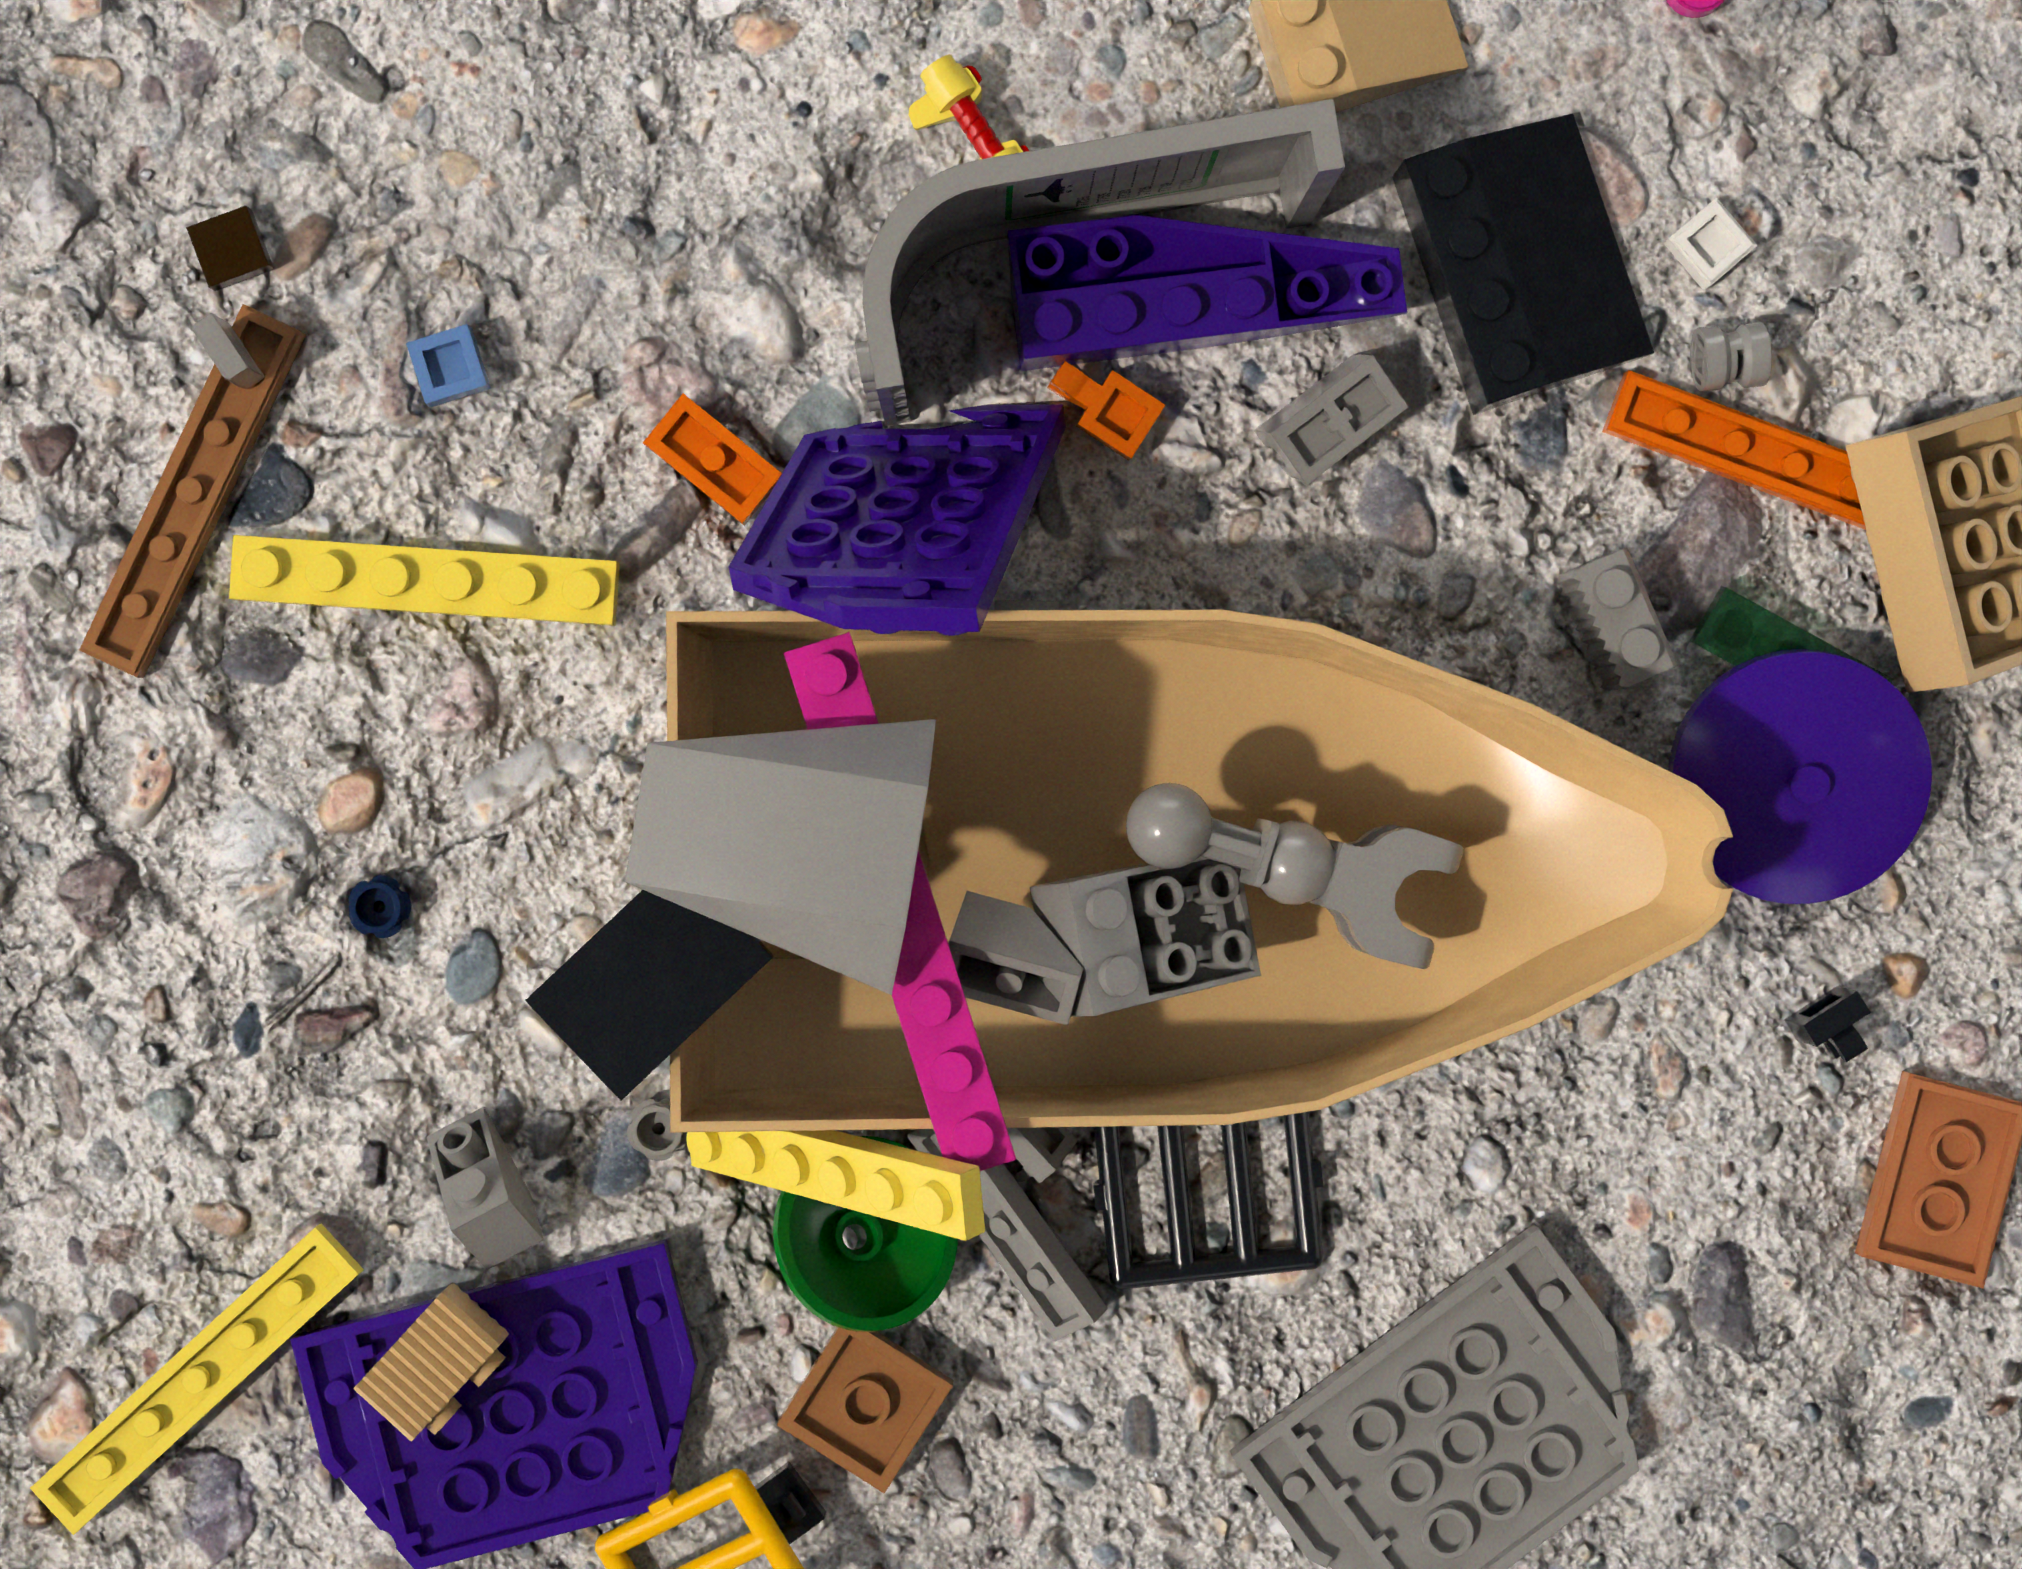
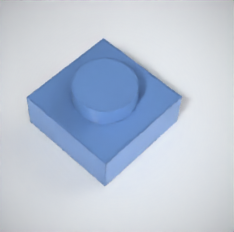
[406,324,491,408]

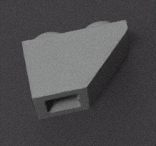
[427,1107,544,1270]

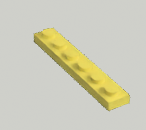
[229,535,620,626]
[686,1130,985,1241]
[30,1223,364,1535]

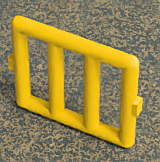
[595,1468,804,1569]

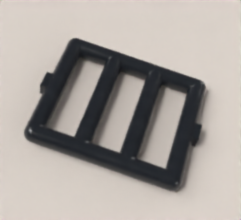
[1093,1112,1323,1289]

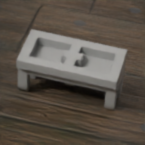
[1254,354,1409,485]

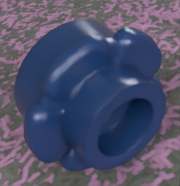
[348,875,412,938]

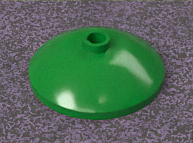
[773,1136,958,1332]

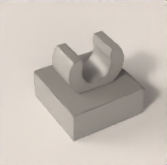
[1007,1127,1078,1184]

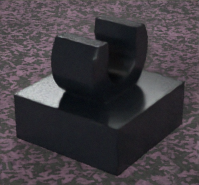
[1784,986,1871,1063]
[754,1461,826,1544]

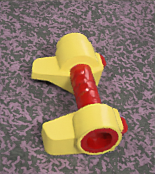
[908,54,1029,160]

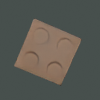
[777,1327,953,1494]

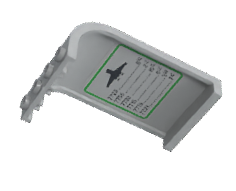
[855,99,1345,426]

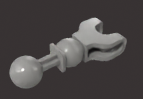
[1126,783,1464,969]

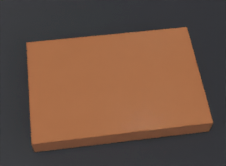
[1855,1071,2022,1289]

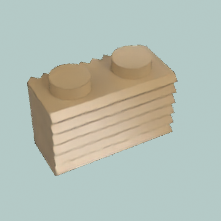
[353,1282,509,1442]

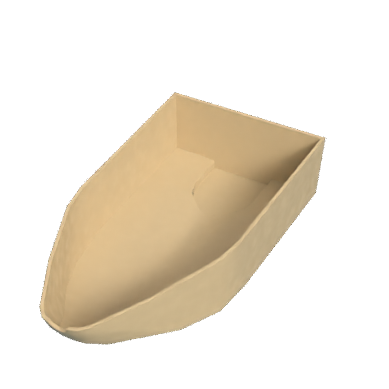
[666,609,1734,1133]

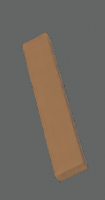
[79,304,306,678]

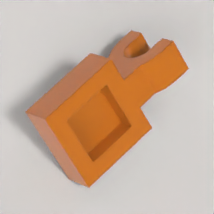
[1047,361,1165,461]

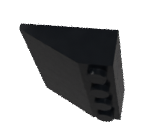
[1392,113,1654,415]

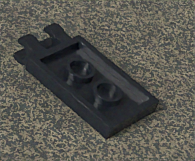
[525,890,774,1101]

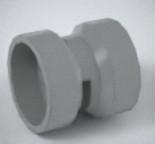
[1690,322,1772,392]

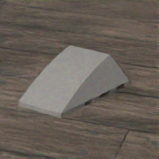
[625,719,936,995]

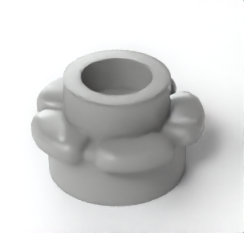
[627,1098,688,1161]

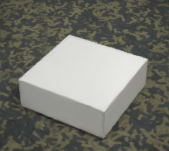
[1663,197,1758,291]

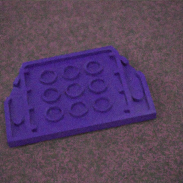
[728,404,1066,636]
[290,1239,698,1569]

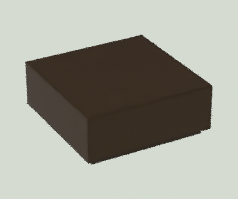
[186,205,274,291]

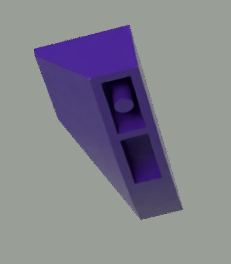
[1007,215,1407,371]

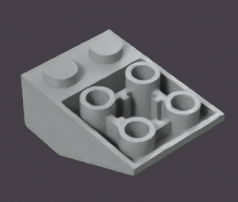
[1030,856,1261,1017]

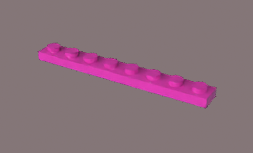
[784,632,1016,1171]

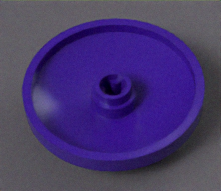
[1668,649,1932,904]

